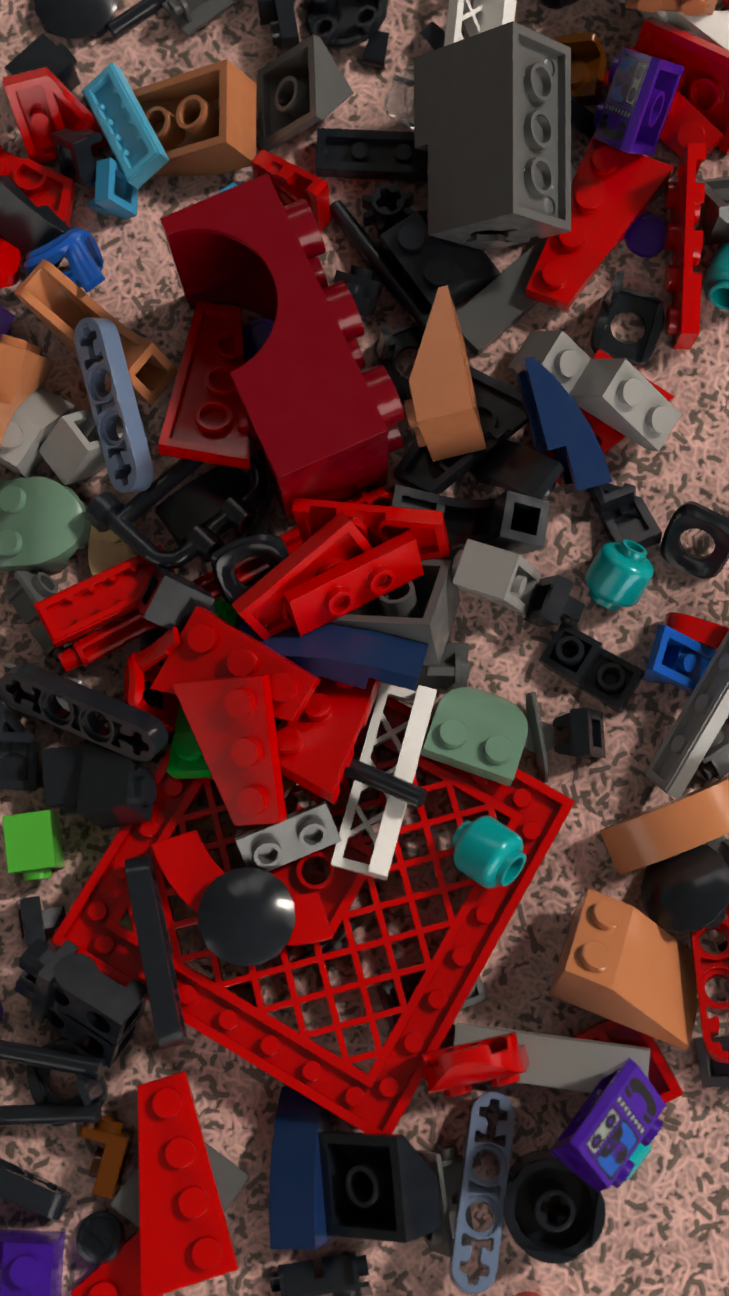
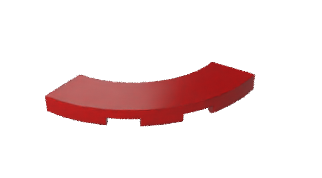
[151,829,334,946]

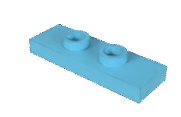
[82,62,169,189]

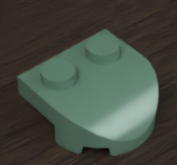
[0,477,91,573]
[421,687,528,787]

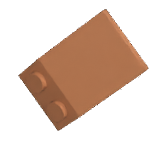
[133,59,256,176]
[404,285,486,462]
[549,888,698,1050]

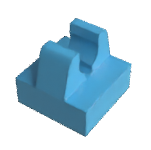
[87,157,138,219]

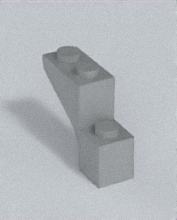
[508,331,681,451]

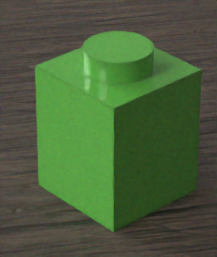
[2,810,65,882]

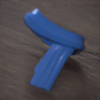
[23,228,105,293]

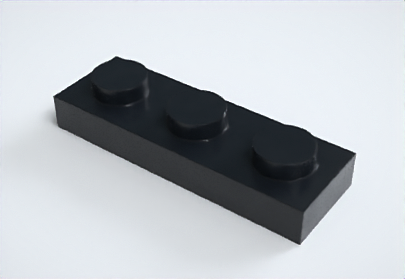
[315,128,428,181]

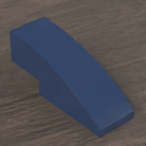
[514,356,612,495]
[269,1086,332,1250]

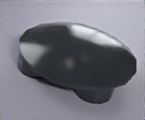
[34,0,118,39]
[306,0,388,49]
[641,844,729,934]
[198,867,296,966]

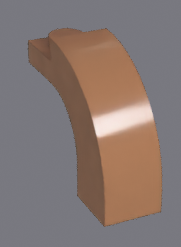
[600,775,729,875]

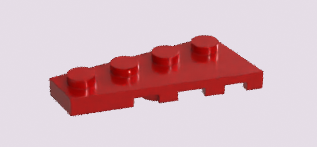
[525,137,675,311]
[663,143,706,349]
[158,301,250,470]
[138,1071,239,1296]

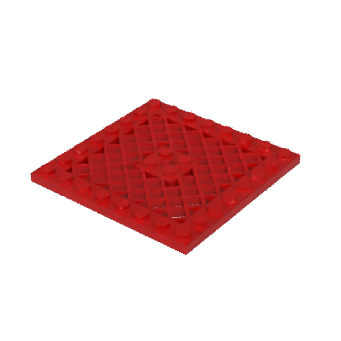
[51,694,575,1134]

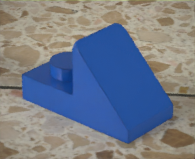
[643,625,716,694]

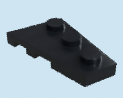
[393,366,528,495]

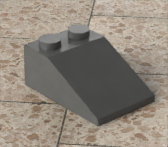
[327,559,460,666]

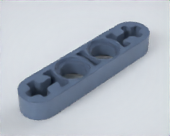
[74,317,154,493]
[449,1092,515,1295]

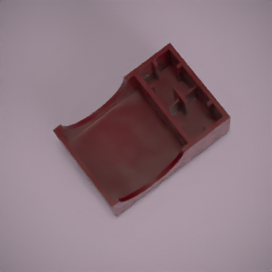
[160,173,404,527]

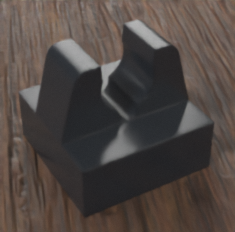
[51,128,107,186]
[524,575,585,627]
[553,708,606,759]
[16,896,66,948]

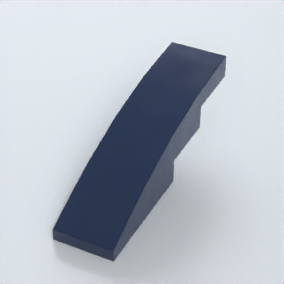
[238,623,428,691]

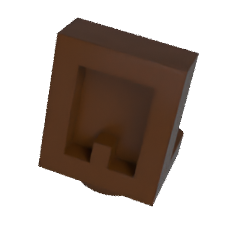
[554,31,607,106]
[79,1115,135,1199]

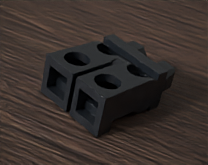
[15,938,148,1068]

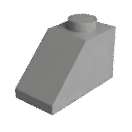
[0,386,77,478]
[39,408,151,485]
[452,539,541,615]

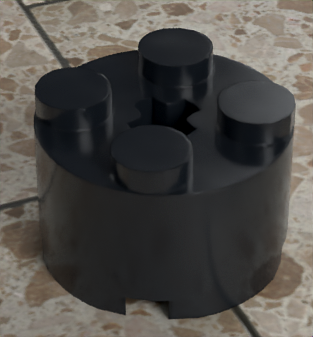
[504,1149,606,1264]

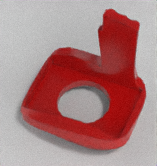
[123,626,181,733]

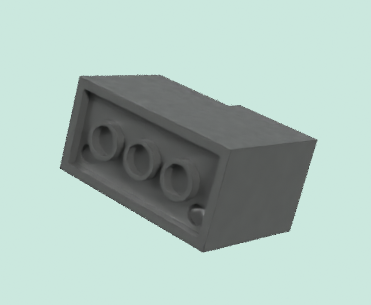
[414,21,571,251]

